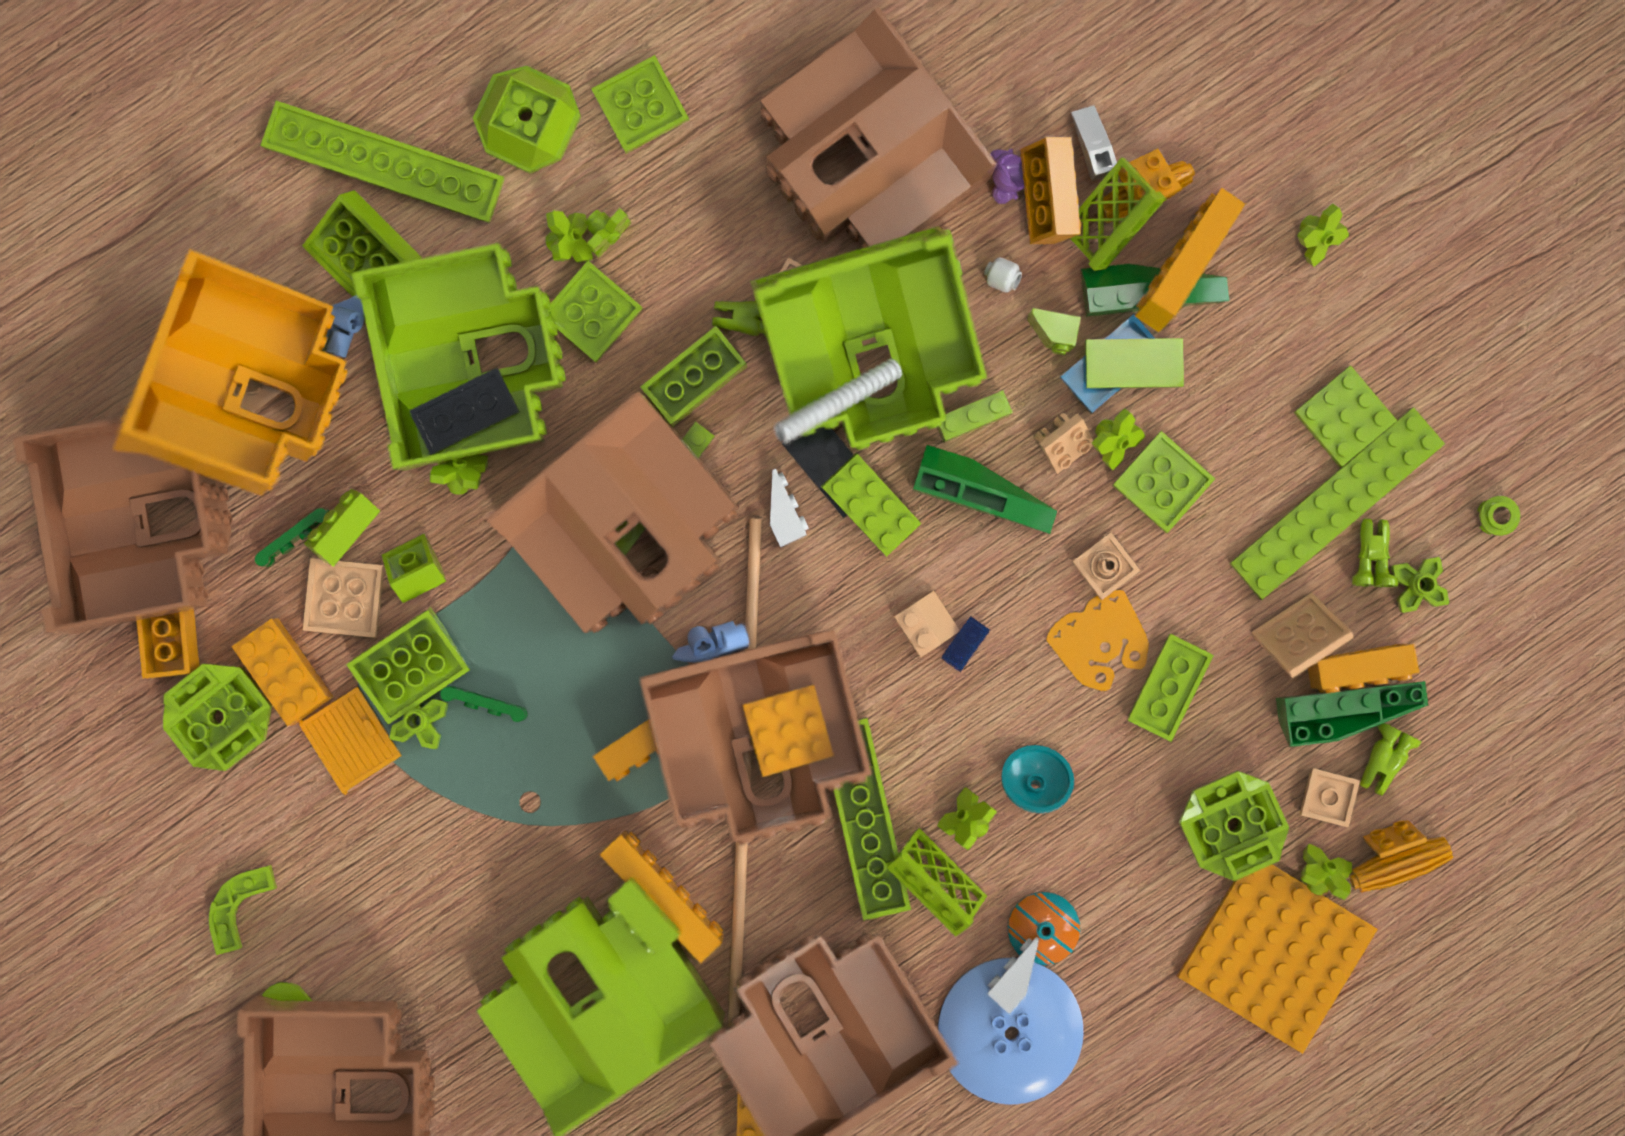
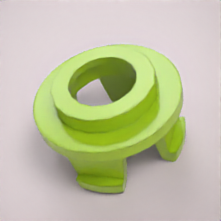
[1477,496,1520,536]

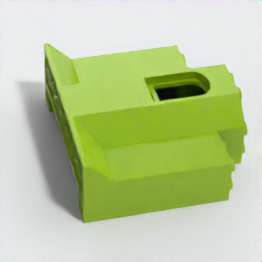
[750,226,987,450]
[352,243,566,471]
[476,896,725,1136]

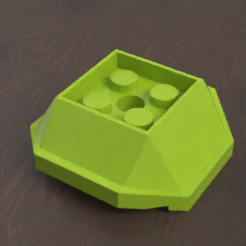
[473,65,581,174]
[163,664,272,771]
[1179,771,1289,881]

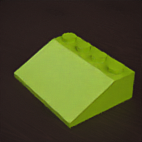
[302,190,422,297]
[346,607,470,725]

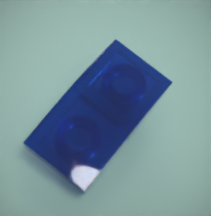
[941,616,990,673]

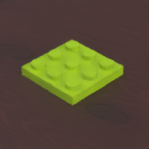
[591,55,689,154]
[548,261,643,363]
[1294,365,1397,467]
[1112,431,1215,533]

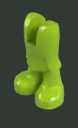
[1352,519,1398,587]

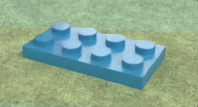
[1060,314,1155,414]

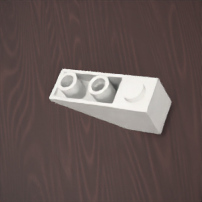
[1071,106,1117,181]
[770,469,809,548]
[987,937,1039,1014]

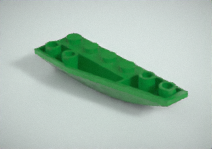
[912,445,1057,534]
[1276,681,1428,747]

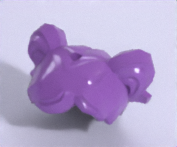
[990,149,1024,204]

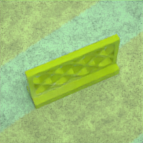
[1070,158,1166,271]
[886,828,987,937]

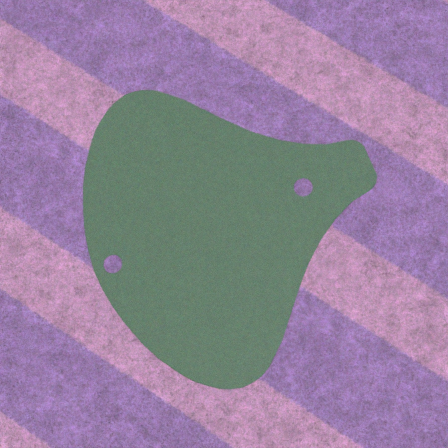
[358,547,689,826]

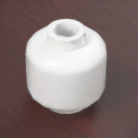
[984,257,1022,293]

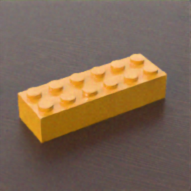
[1135,188,1245,332]
[600,830,724,963]

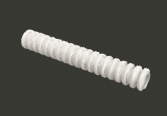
[775,358,902,443]

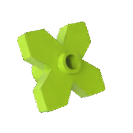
[1297,203,1349,267]
[585,208,631,258]
[545,211,593,263]
[1092,408,1145,470]
[430,454,488,495]
[1391,557,1449,613]
[389,699,448,749]
[937,787,997,850]
[1301,844,1352,900]

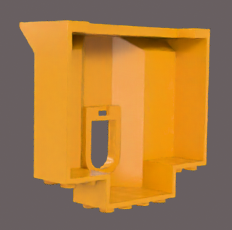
[113,249,348,496]

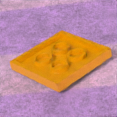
[742,685,834,776]

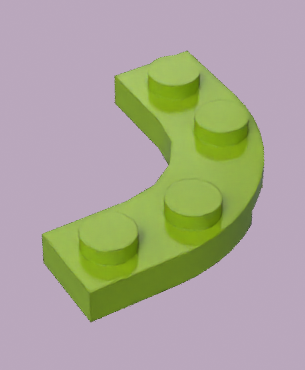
[209,865,277,955]

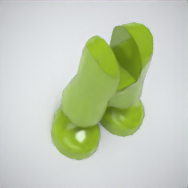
[712,301,768,341]
[1359,723,1422,796]

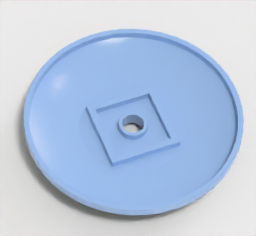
[938,958,1083,1104]

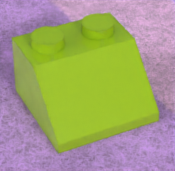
[1027,308,1081,355]
[381,533,446,603]

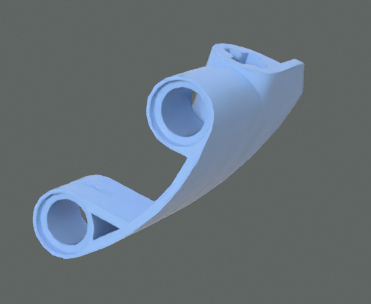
[323,296,365,358]
[672,621,749,662]

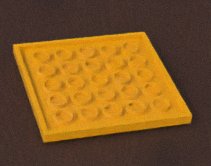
[1177,864,1378,1054]

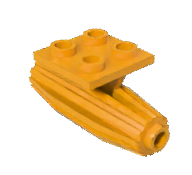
[1096,149,1195,223]
[1349,820,1453,893]

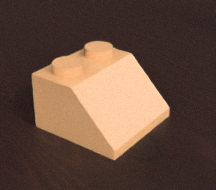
[893,591,960,657]

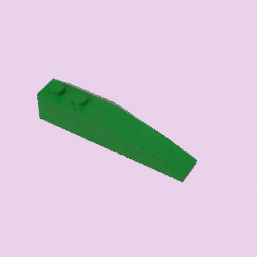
[1081,264,1230,317]

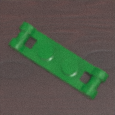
[255,508,330,567]
[440,686,528,722]

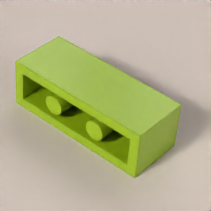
[937,390,1013,443]
[304,489,380,567]
[608,877,681,956]

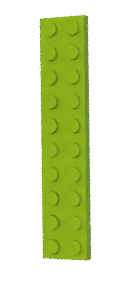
[260,100,505,224]
[1229,407,1445,600]

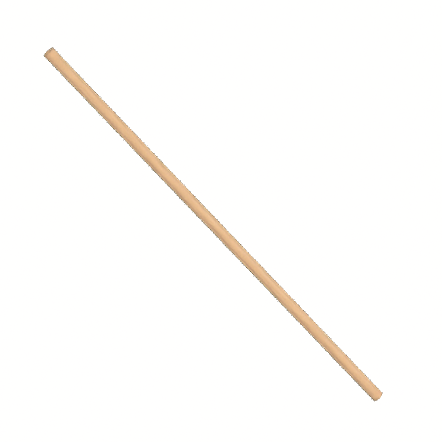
[728,519,762,1027]

